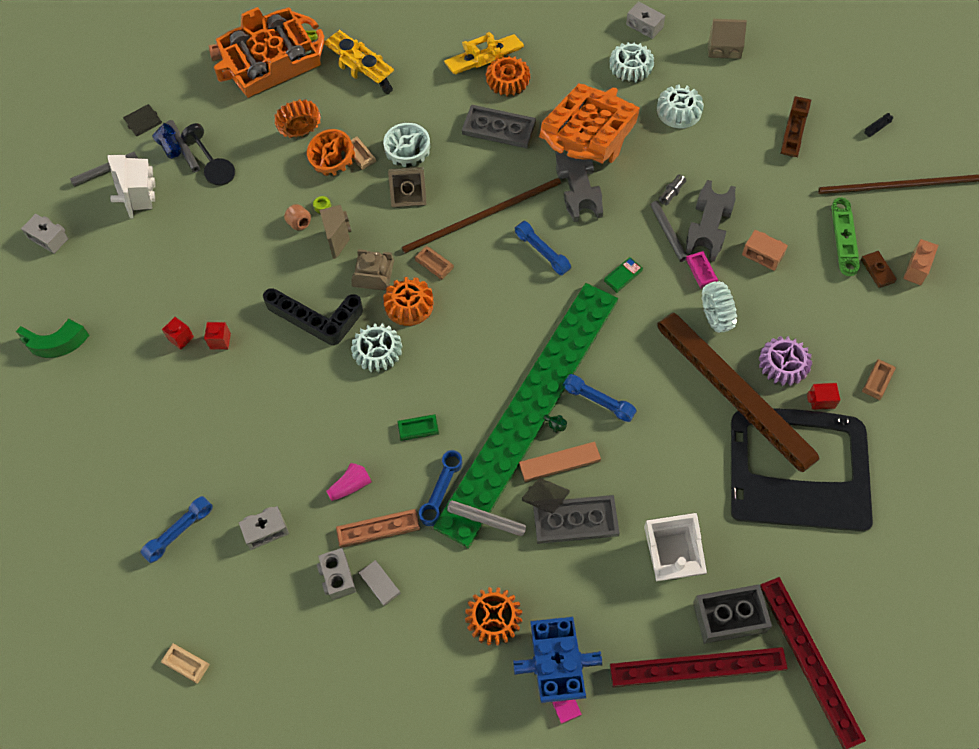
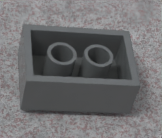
[693,584,772,644]

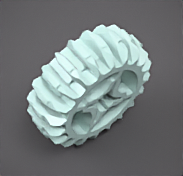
[609,42,654,83]
[701,281,737,333]
[351,323,402,373]

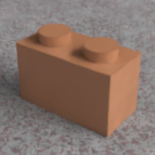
[742,230,788,271]
[903,239,939,285]

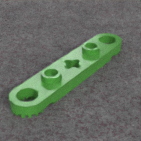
[831,197,860,276]

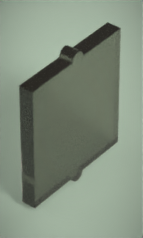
[123,104,162,137]
[522,478,570,514]

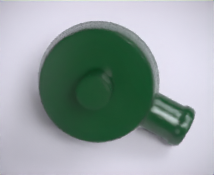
[544,415,567,433]

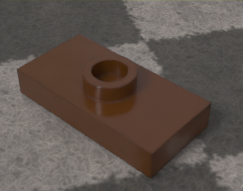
[861,250,897,288]

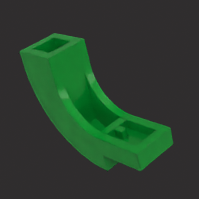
[16,319,90,358]

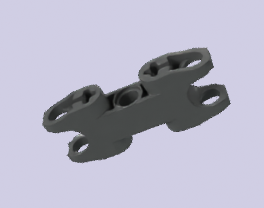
[555,151,603,222]
[686,180,736,262]

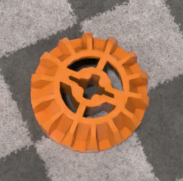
[307,129,355,176]
[383,277,434,326]

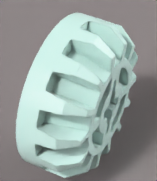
[657,85,704,128]
[383,123,431,167]

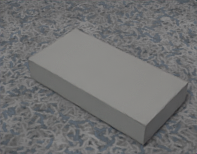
[359,560,401,606]

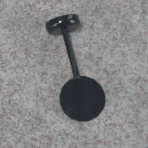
[181,123,235,185]

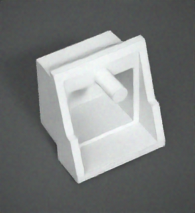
[108,155,155,218]
[644,513,707,582]

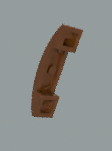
[780,96,812,158]

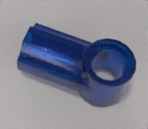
[152,123,181,159]

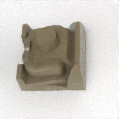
[351,249,394,291]

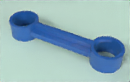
[514,221,571,276]
[563,374,637,422]
[419,450,463,526]
[141,496,213,563]

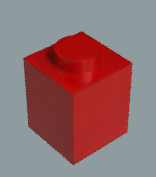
[162,317,194,350]
[204,322,231,350]
[807,383,840,410]

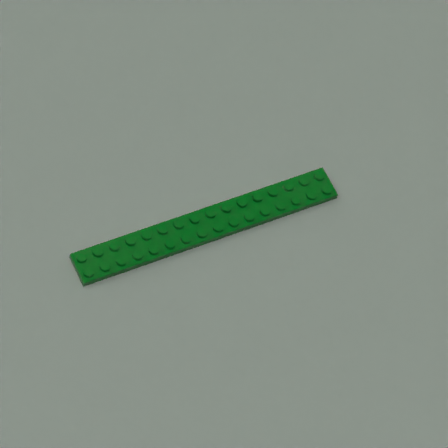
[433,283,618,549]

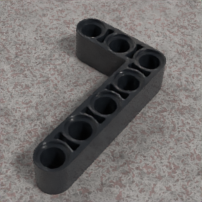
[263,288,363,345]

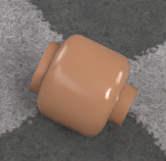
[284,204,311,231]

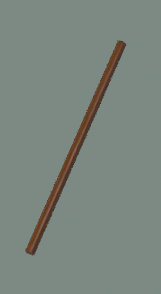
[818,174,979,194]
[402,178,561,254]

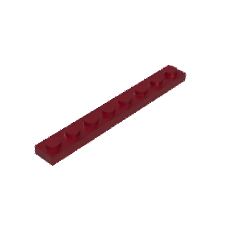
[760,577,866,749]
[609,647,788,688]

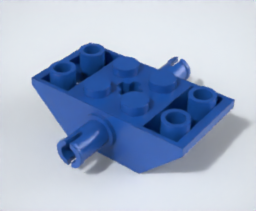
[513,617,602,703]

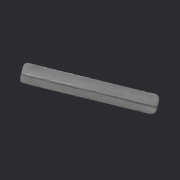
[447,500,526,536]

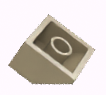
[708,19,747,59]
[388,167,426,207]
[320,205,351,259]

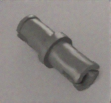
[659,174,686,205]

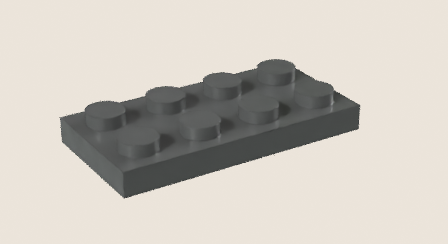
[462,105,536,148]
[533,495,620,544]

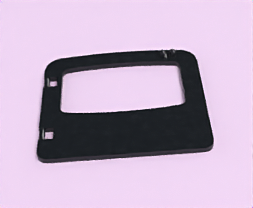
[731,408,873,532]

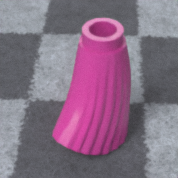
[326,463,372,501]

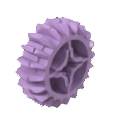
[759,336,812,386]

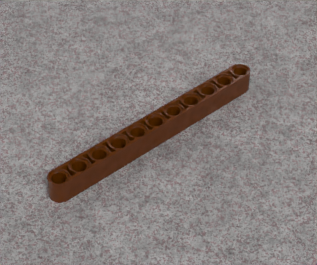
[657,312,819,472]

